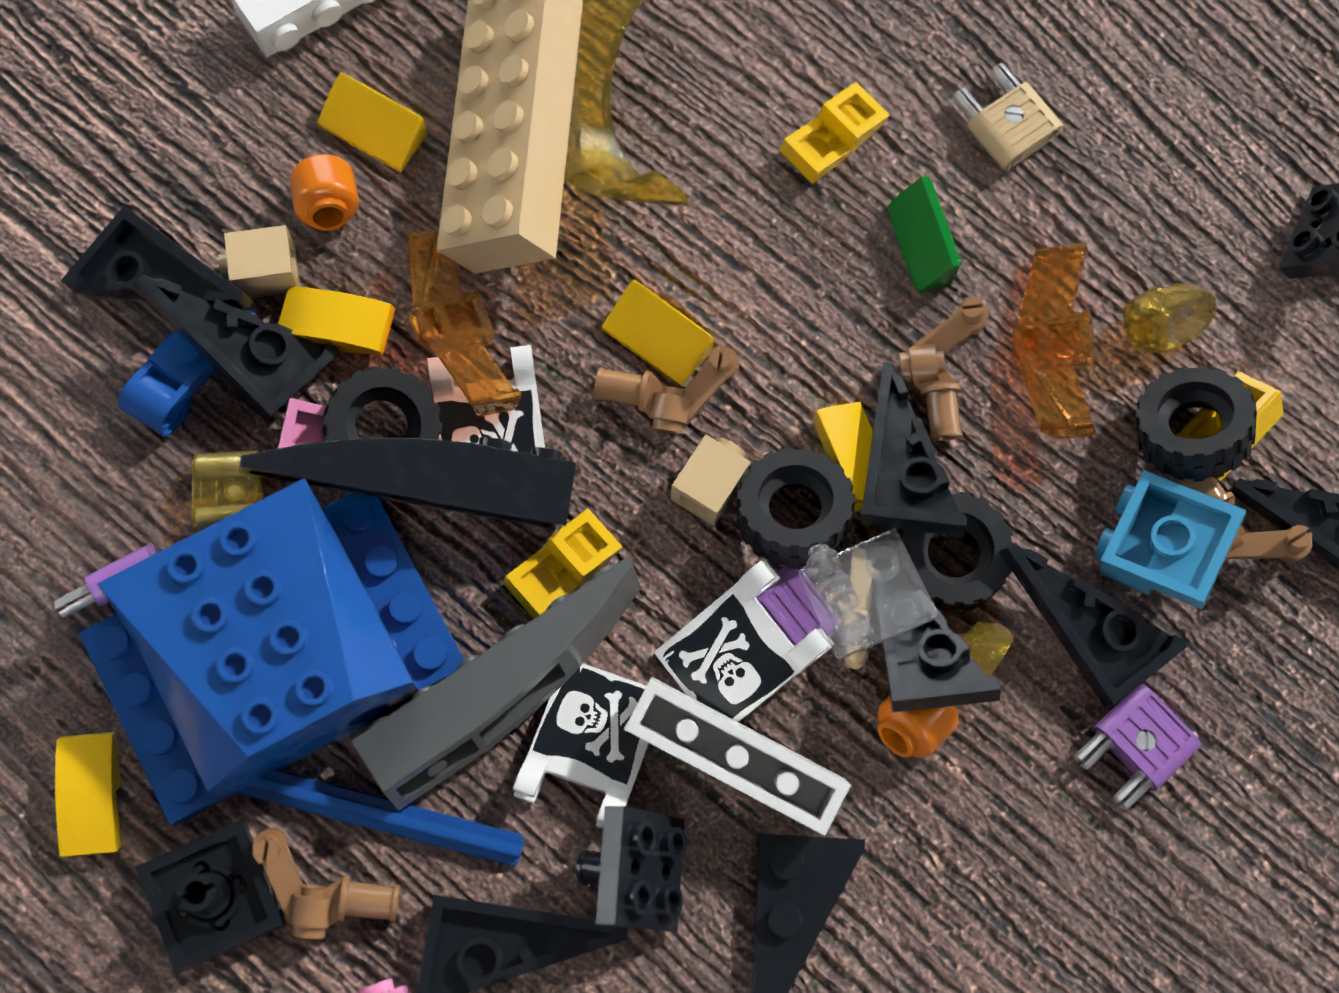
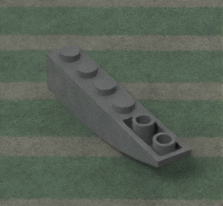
[351,557,641,811]

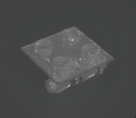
[797,528,939,661]

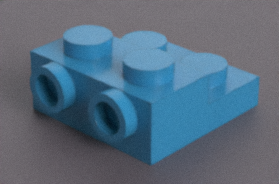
[1094,471,1246,610]

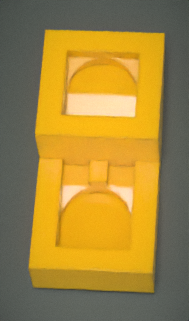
[779,82,890,184]
[278,286,396,355]
[503,509,622,619]
[55,732,122,857]

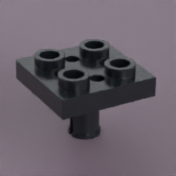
[1278,183,1339,279]
[576,806,687,932]
[136,820,287,973]

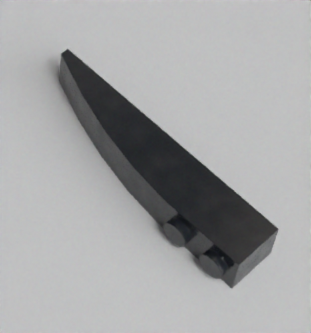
[238,437,576,530]

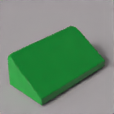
[887,175,962,293]

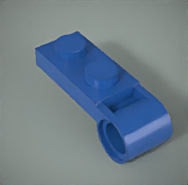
[118,309,256,437]

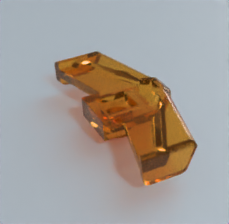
[407,229,521,416]
[1012,242,1096,439]

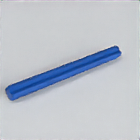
[236,770,524,866]

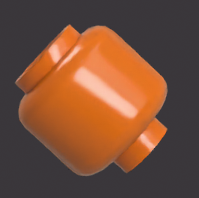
[290,154,359,231]
[877,695,959,758]

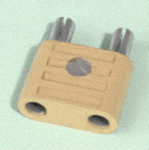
[952,63,1064,171]

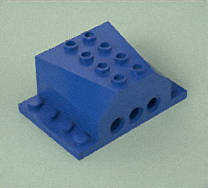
[79,478,464,827]

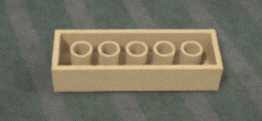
[436,0,583,274]

